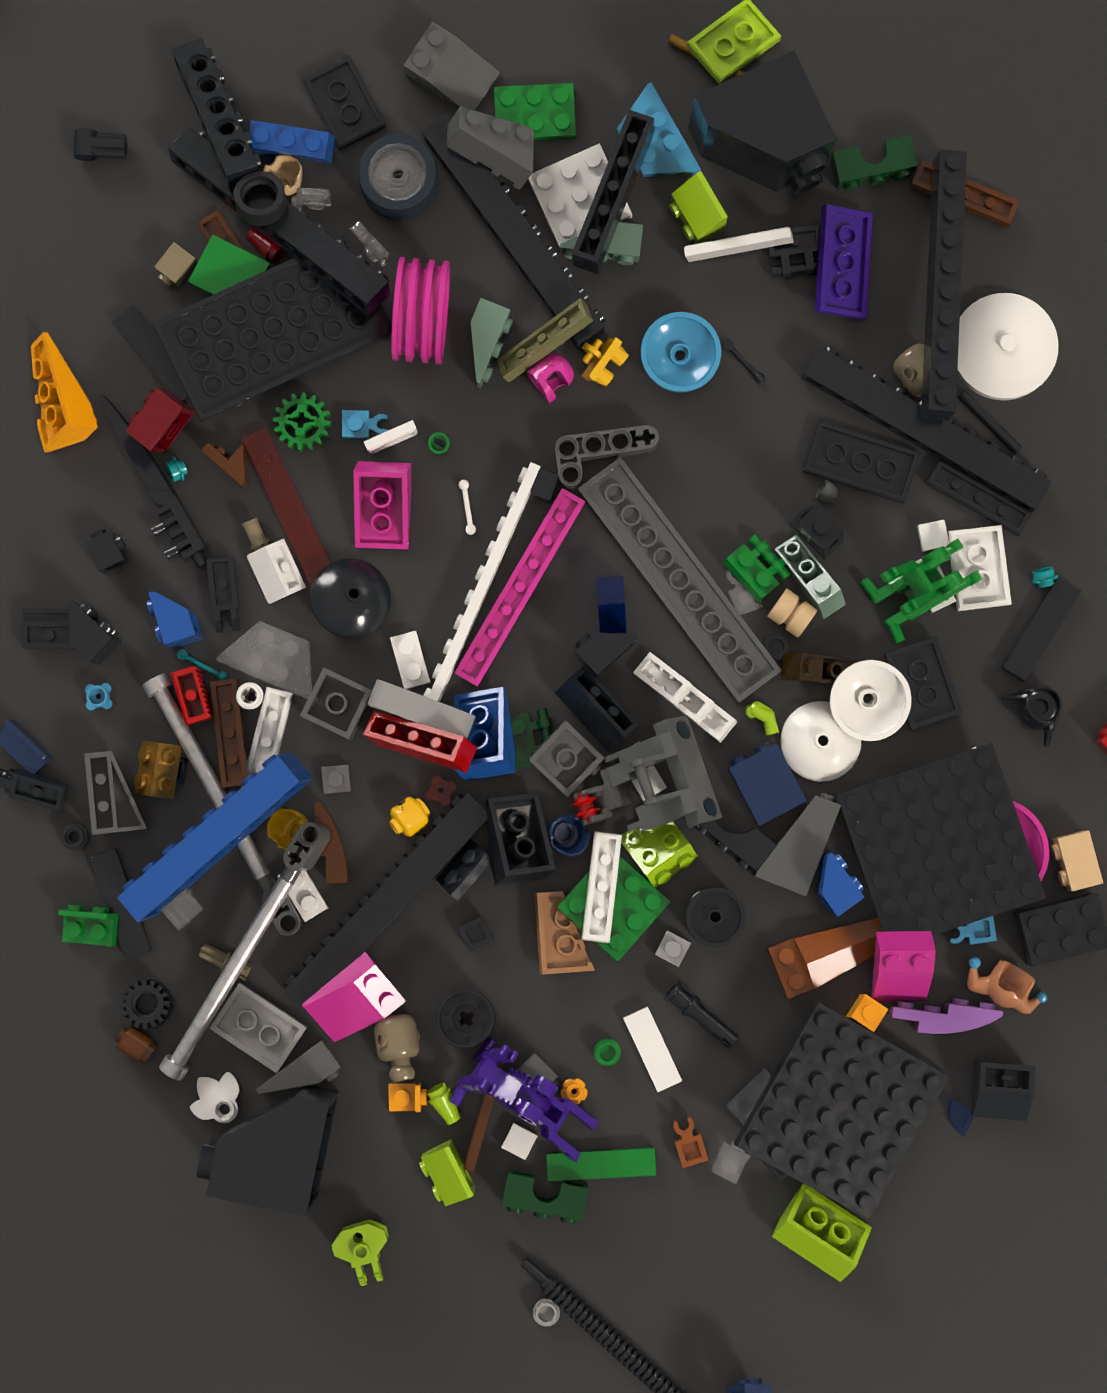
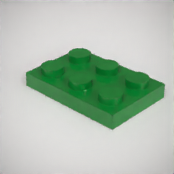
[494,83,576,140]

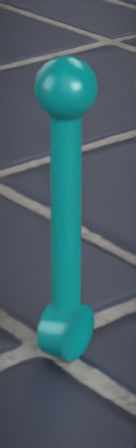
[177,649,227,680]

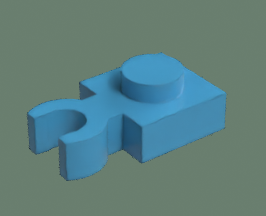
[342,410,388,439]
[948,916,997,945]

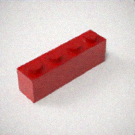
[363,710,477,773]

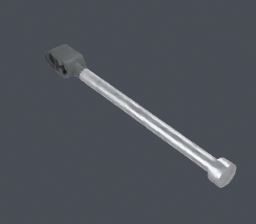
[142,673,303,936]
[159,822,330,1081]

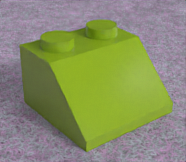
[669,171,728,244]
[419,1139,476,1207]

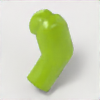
[745,701,779,736]

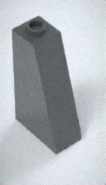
[753,792,841,896]

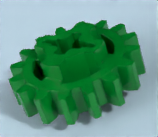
[273,392,332,452]

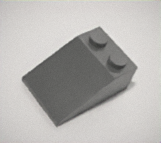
[403,21,500,111]

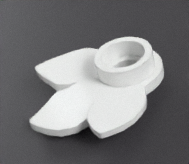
[190,1072,240,1123]

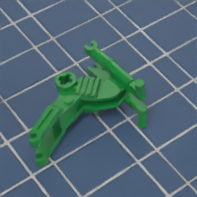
[860,538,983,645]

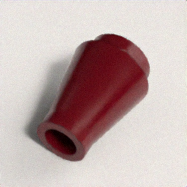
[246,227,286,264]

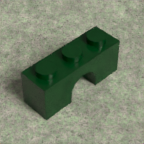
[830,135,918,191]
[502,1169,589,1224]

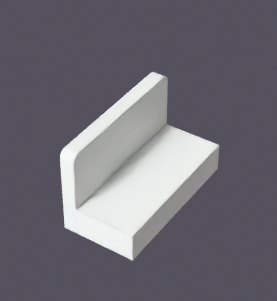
[247,539,306,604]

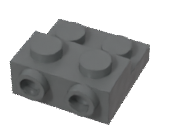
[528,720,604,797]

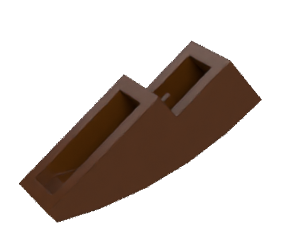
[315,802,350,883]

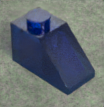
[595,576,627,633]

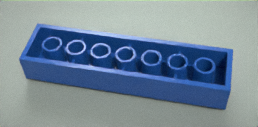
[117,753,313,923]

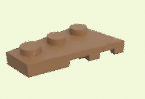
[534,891,595,975]

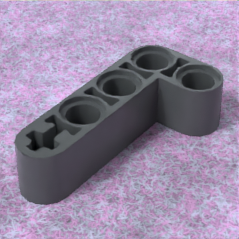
[555,425,659,490]

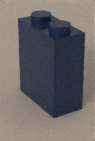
[727,741,807,826]

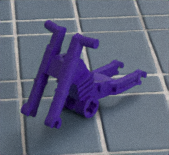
[450,1038,599,1163]

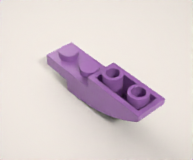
[888,998,1003,1034]

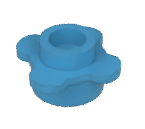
[85,683,113,710]

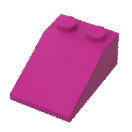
[353,461,412,550]
[872,931,936,1002]
[302,952,405,1042]

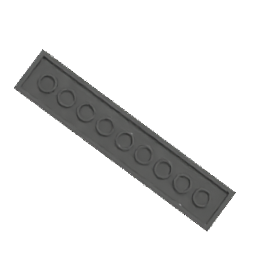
[578,457,782,703]

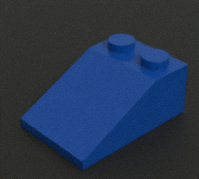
[453,687,515,781]

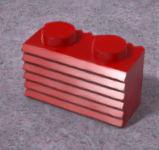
[171,666,214,726]

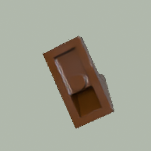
[201,443,248,489]

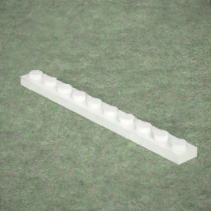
[423,462,541,702]

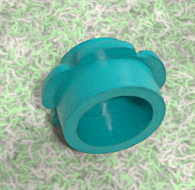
[165,456,188,482]
[1032,567,1058,588]

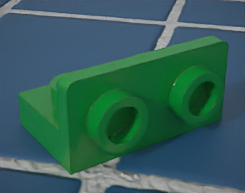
[58,904,119,946]

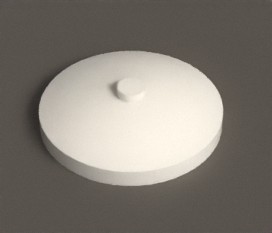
[957,293,1058,400]

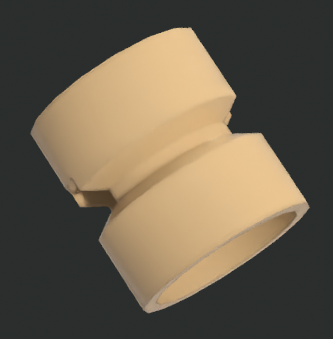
[767,588,817,638]

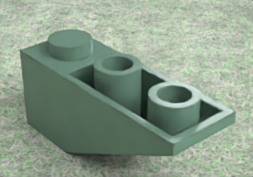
[560,222,643,265]
[470,298,514,388]
[775,535,846,619]

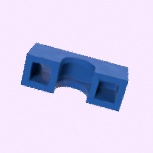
[249,120,336,164]

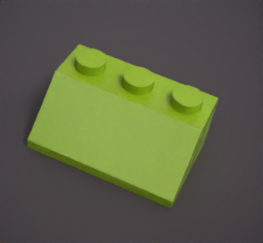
[772,1183,872,1282]

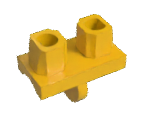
[581,337,629,386]

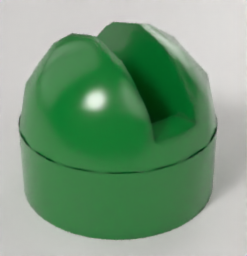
[428,432,450,454]

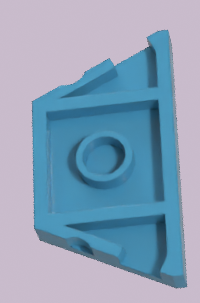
[617,82,701,177]

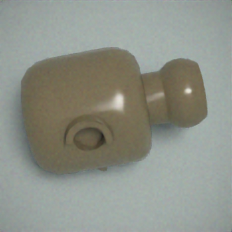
[893,343,924,397]
[373,1014,420,1082]

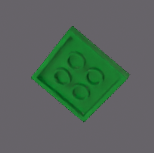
[556,856,670,963]

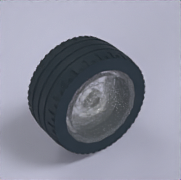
[358,133,439,220]

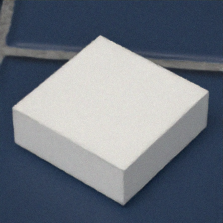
[917,520,949,552]
[501,1122,538,1160]

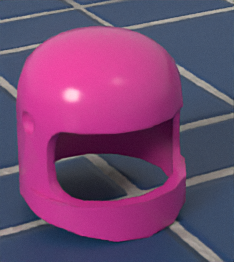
[526,353,574,404]

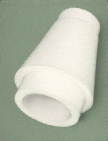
[236,682,263,709]

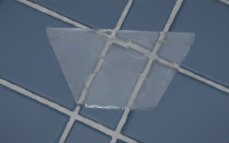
[216,621,312,699]

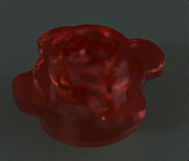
[426,775,457,806]

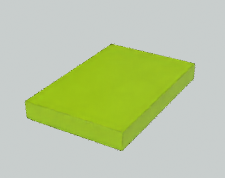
[686,0,782,84]

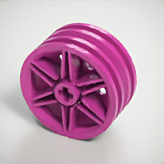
[391,257,450,365]

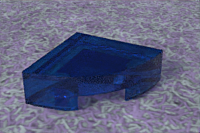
[948,1099,974,1136]

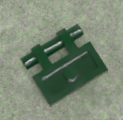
[510,708,553,770]

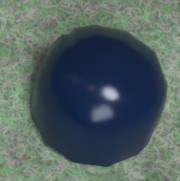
[547,814,591,857]

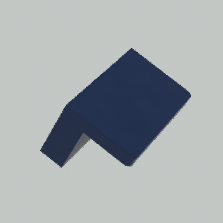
[0,719,53,775]

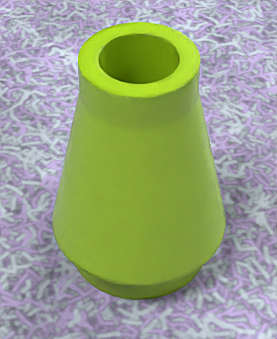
[426,1082,461,1125]

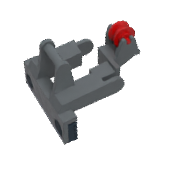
[571,715,723,831]

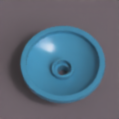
[641,312,721,393]

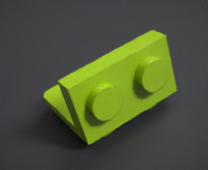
[621,821,698,888]

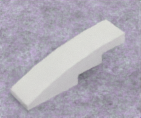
[633,652,737,743]

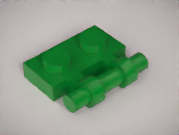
[723,534,791,602]

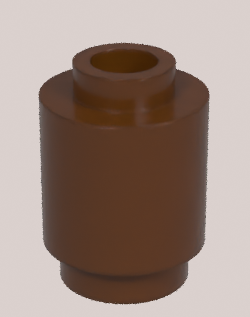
[115,1026,157,1064]

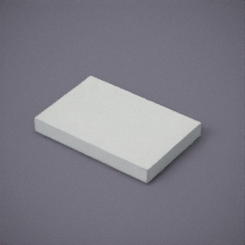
[947,525,1012,611]

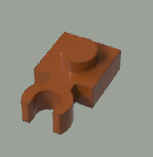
[673,1116,708,1168]

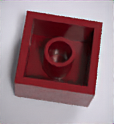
[125,388,195,453]

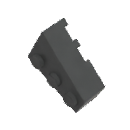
[447,106,534,190]
[84,751,147,835]

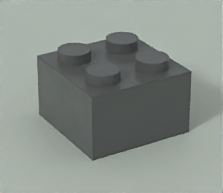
[300,667,372,741]

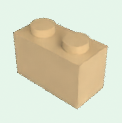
[1051,830,1103,891]

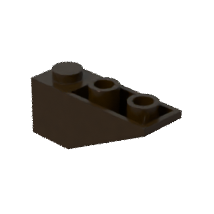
[781,652,863,685]

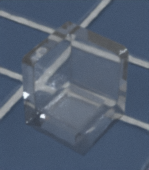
[161,888,203,930]

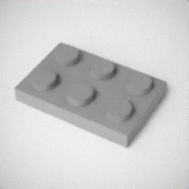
[209,982,308,1073]

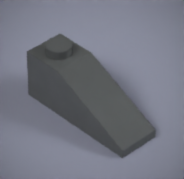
[256,1038,343,1094]

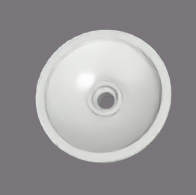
[830,660,911,741]
[780,701,861,782]

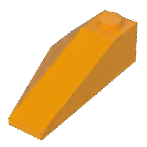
[31,332,98,452]

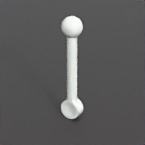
[459,480,476,535]

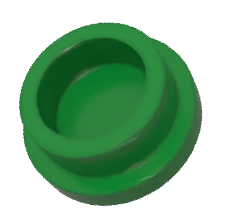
[594,1038,621,1066]

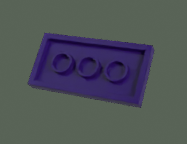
[815,204,873,320]

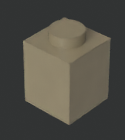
[154,242,198,289]

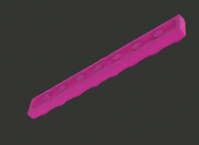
[454,488,585,687]

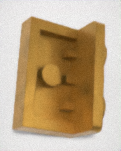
[134,740,182,799]

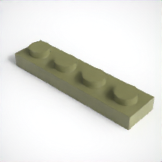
[497,298,593,382]

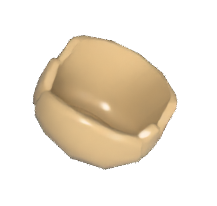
[263,155,303,196]

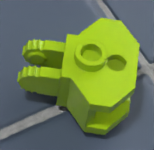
[331,1219,389,1286]

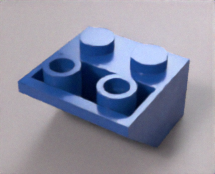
[147,591,203,649]
[816,852,864,917]

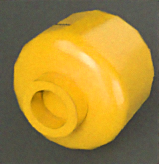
[389,797,430,837]

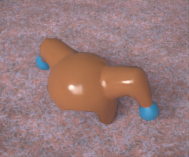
[967,957,1047,1014]

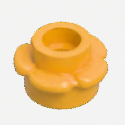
[561,1078,588,1105]

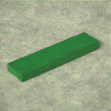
[546,1147,656,1181]

